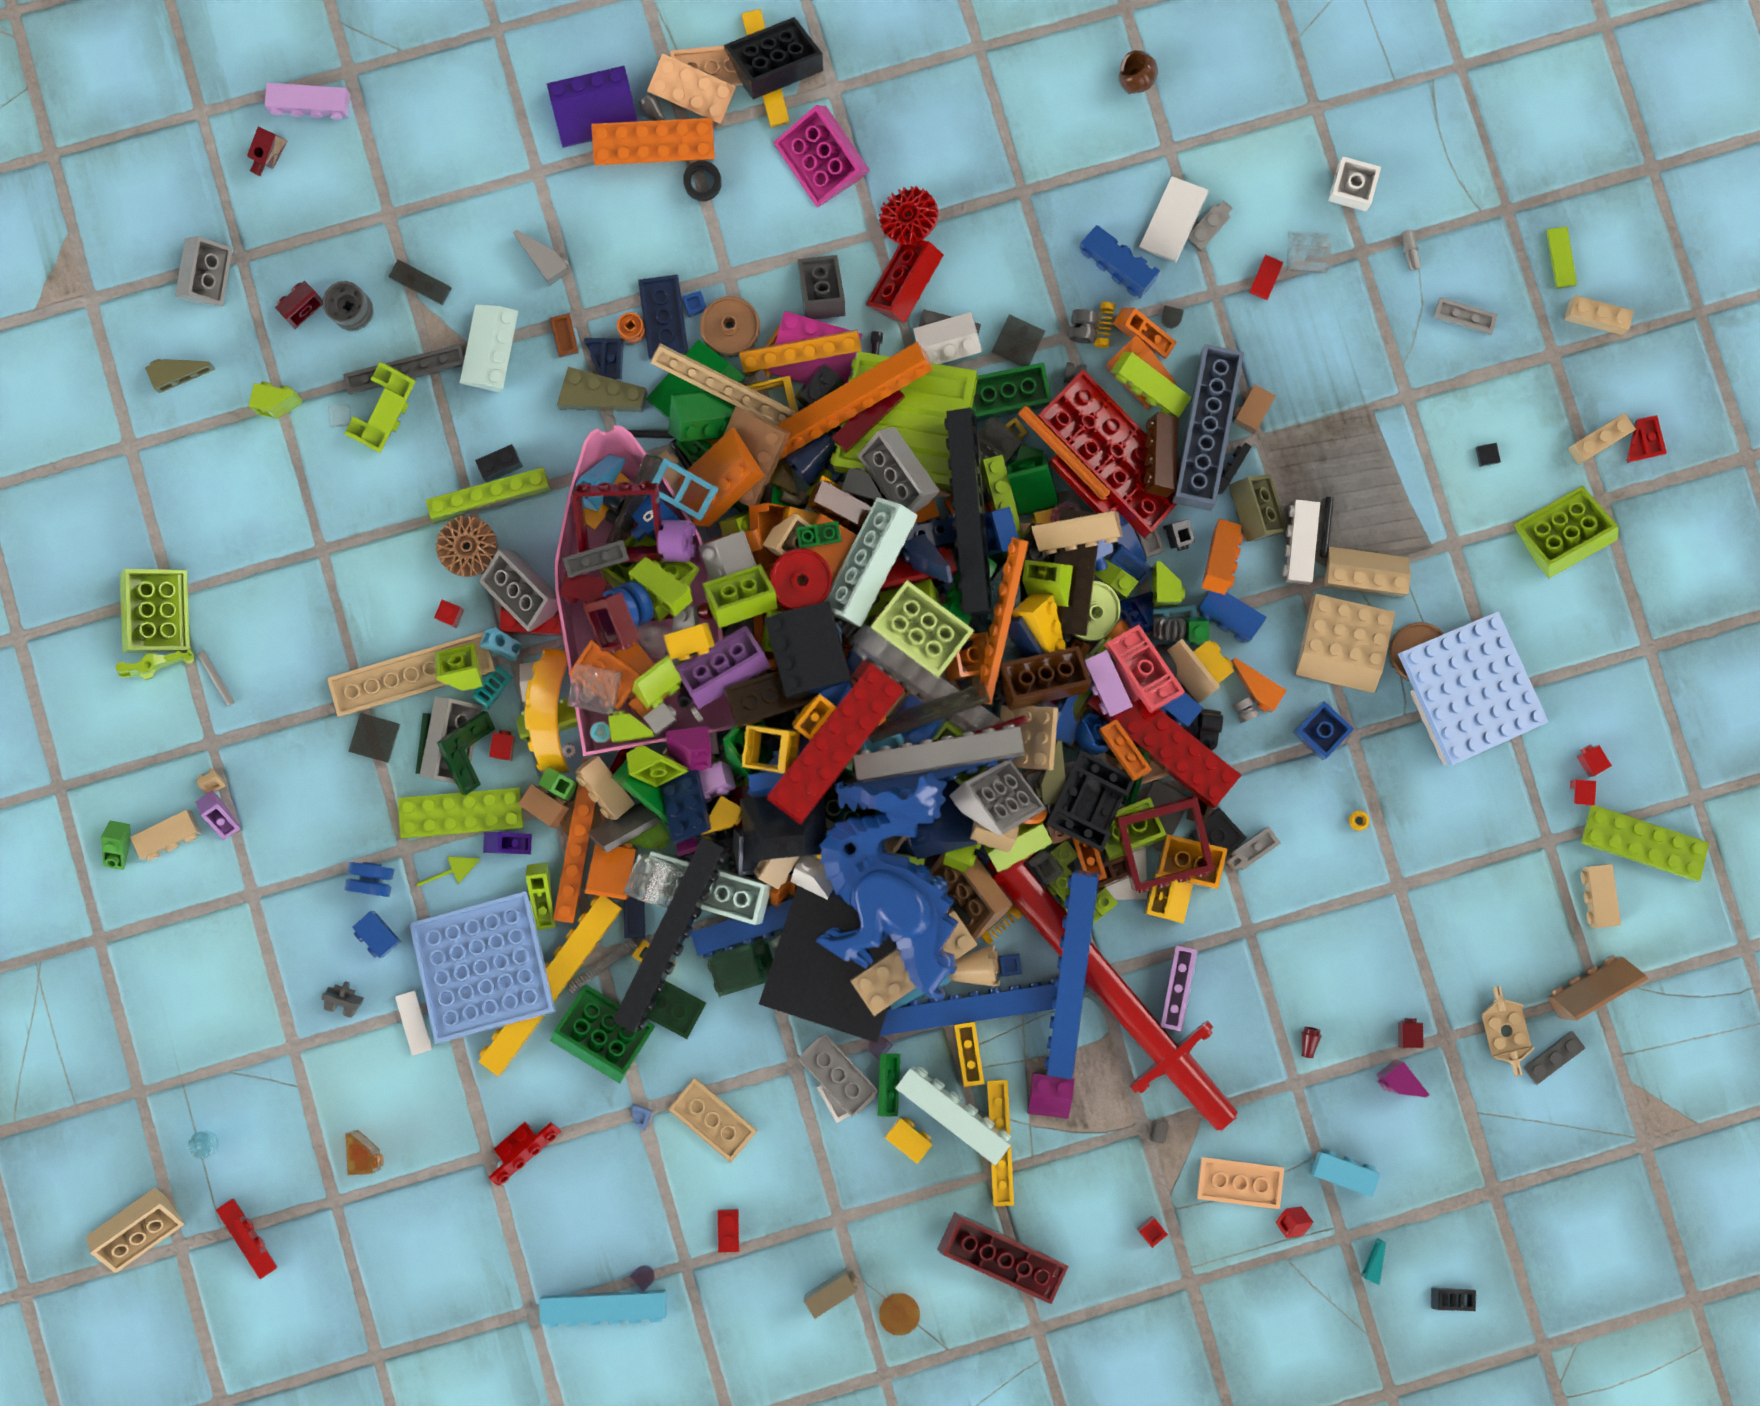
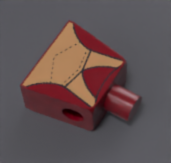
[247,126,287,177]

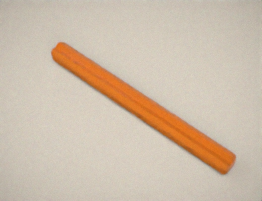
[1018,406,1110,500]

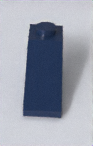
[901,534,953,583]

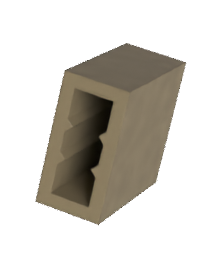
[804,1268,859,1319]

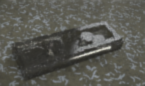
[388,260,452,305]

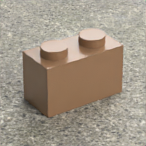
[1232,384,1276,434]
[518,784,570,829]

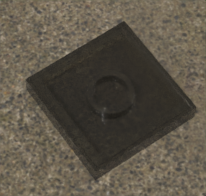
[348,713,400,763]

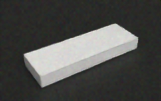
[395,990,433,1056]

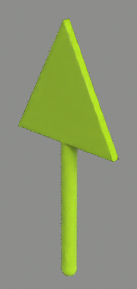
[416,856,481,886]

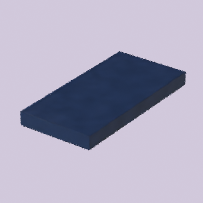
[638,274,688,359]

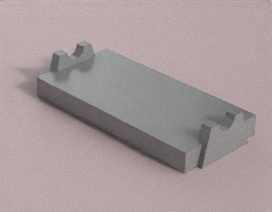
[798,1034,879,1117]

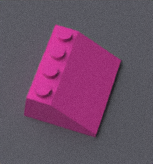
[773,105,870,207]
[768,311,862,384]

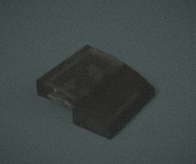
[992,314,1045,367]

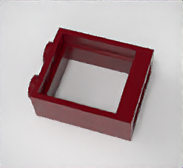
[583,592,640,653]

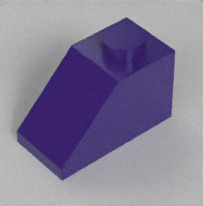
[483,832,532,854]

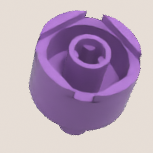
[658,520,696,562]

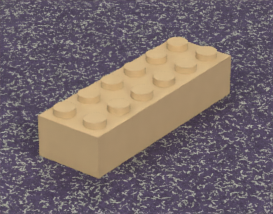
[850,910,977,1016]

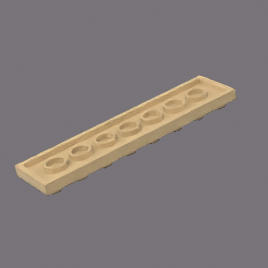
[327,632,495,718]

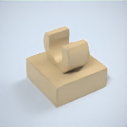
[196,768,226,794]

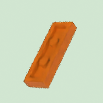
[1098,719,1151,781]

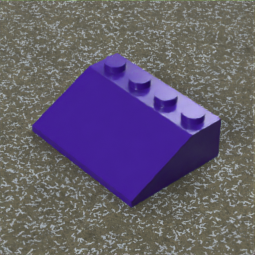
[546,65,638,148]

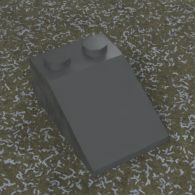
[798,255,845,319]

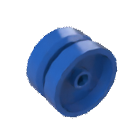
[602,580,654,628]
[344,862,395,897]

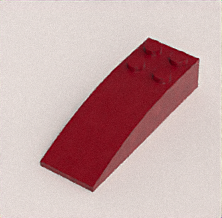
[937,1212,1069,1304]

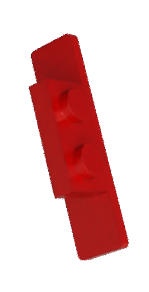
[488,1122,561,1186]
[216,1199,277,1279]

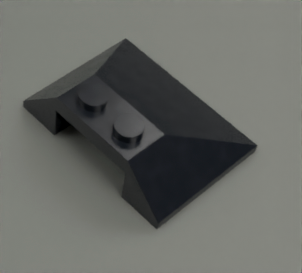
[1046,750,1134,852]
[740,796,827,861]

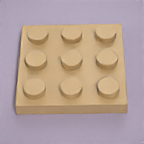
[997,705,1058,770]

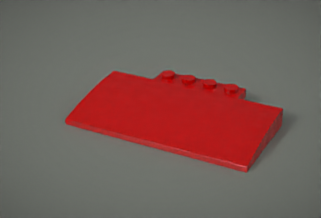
[1037,369,1179,538]

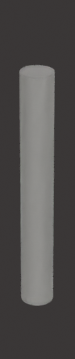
[197,651,235,706]

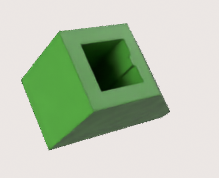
[538,766,578,801]
[101,820,131,870]

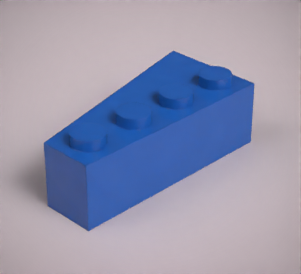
[1079,225,1160,298]

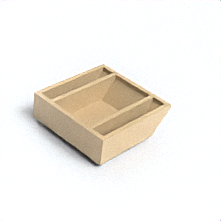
[1295,594,1395,693]

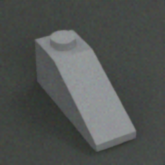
[513,230,569,285]

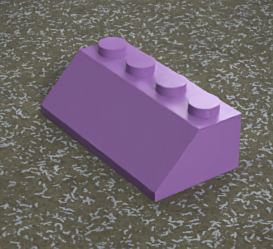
[675,626,771,709]

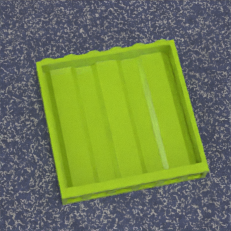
[831,351,978,491]

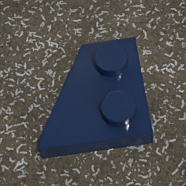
[584,338,624,380]

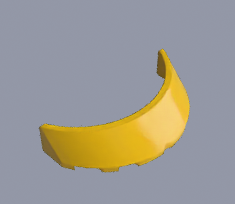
[525,648,569,772]

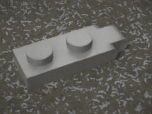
[1187,200,1232,251]
[1226,827,1281,871]

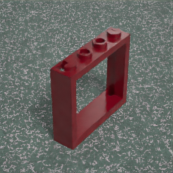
[572,481,664,562]
[1114,796,1215,893]

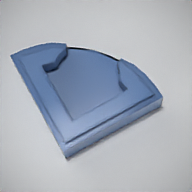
[631,1104,653,1130]

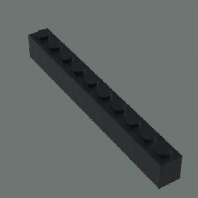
[944,407,993,617]
[613,836,730,1033]

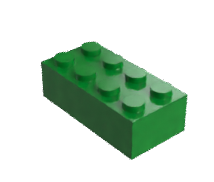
[972,362,1052,421]

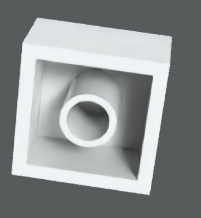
[1328,157,1381,212]

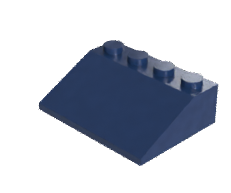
[909,779,978,859]

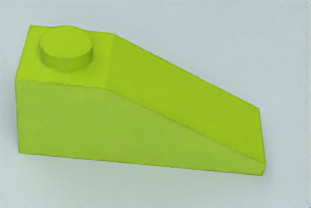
[1095,560,1138,601]
[526,862,556,930]

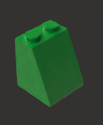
[1007,453,1059,515]

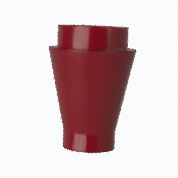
[1301,1027,1322,1058]

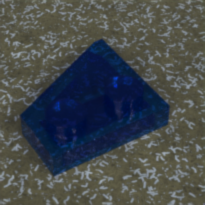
[1120,591,1153,633]

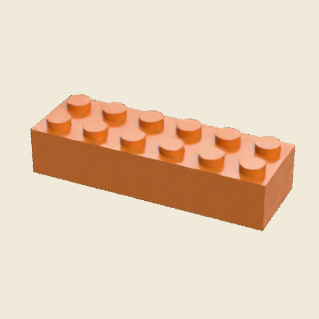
[591,118,715,166]

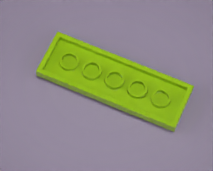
[398,787,524,839]
[1581,805,1709,882]

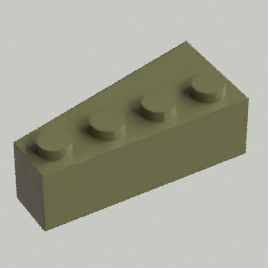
[557,367,648,412]

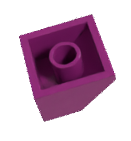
[666,726,711,771]
[1376,1060,1429,1098]
[1027,1072,1075,1119]

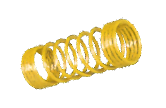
[1093,301,1116,348]
[981,904,1023,945]

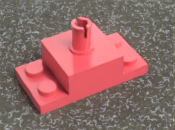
[1104,625,1185,713]

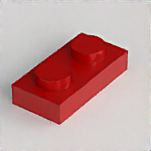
[717,1209,739,1253]

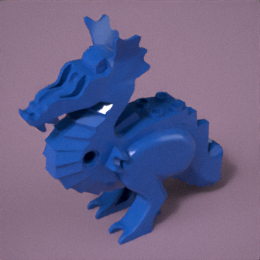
[816,771,959,1000]

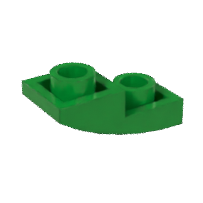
[796,521,842,548]

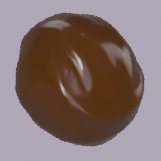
[1118,50,1158,94]

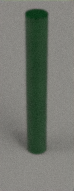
[415,713,431,774]

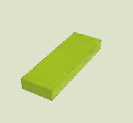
[1546,226,1577,289]

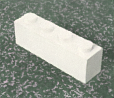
[1282,500,1320,585]

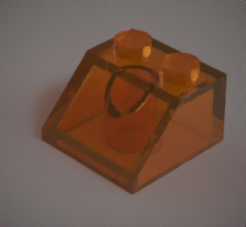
[345,1130,384,1175]

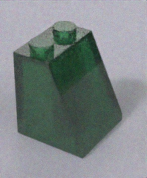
[707,939,773,997]

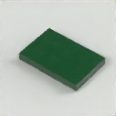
[647,980,707,1039]

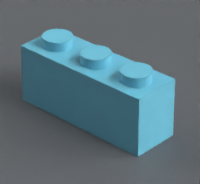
[1310,1149,1380,1197]

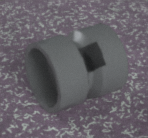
[1068,309,1099,344]

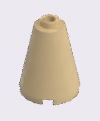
[948,945,1000,987]

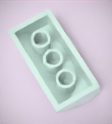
[460,305,518,392]

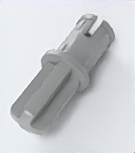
[1401,230,1421,271]

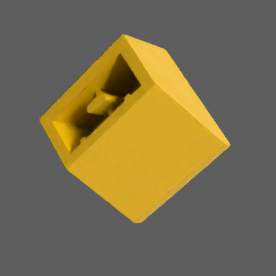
[1144,874,1193,924]

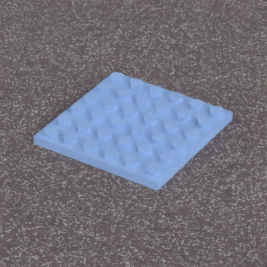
[1398,611,1549,767]
[409,891,556,1044]

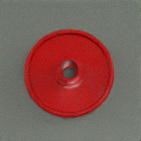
[879,186,939,245]
[769,549,832,610]

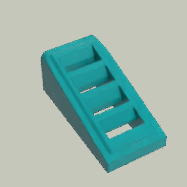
[471,665,513,709]
[1361,1238,1386,1285]

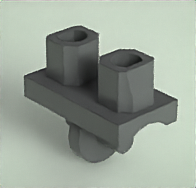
[321,981,364,1018]

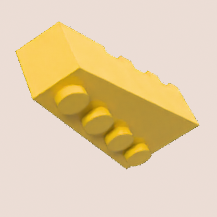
[1012,593,1065,653]

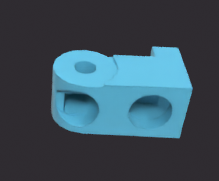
[479,627,522,661]

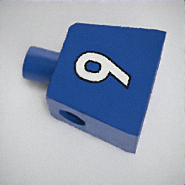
[631,494,680,542]

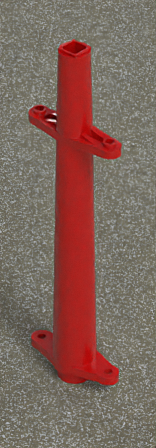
[985,853,1238,1131]

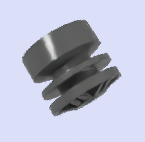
[323,281,373,331]

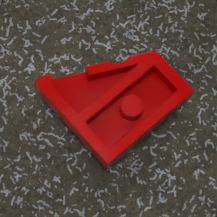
[1626,415,1667,463]

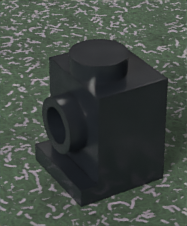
[1163,519,1195,551]

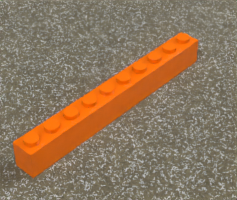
[777,342,933,460]

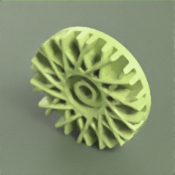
[1072,580,1121,641]

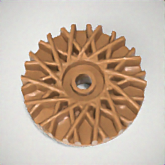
[700,296,760,357]
[435,516,498,577]
[1388,622,1444,681]

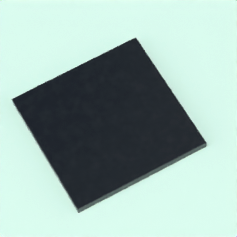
[759,886,897,1043]

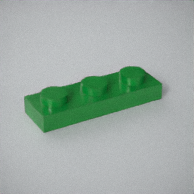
[878,1053,900,1117]

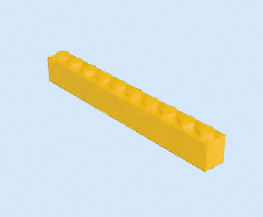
[478,895,623,1076]

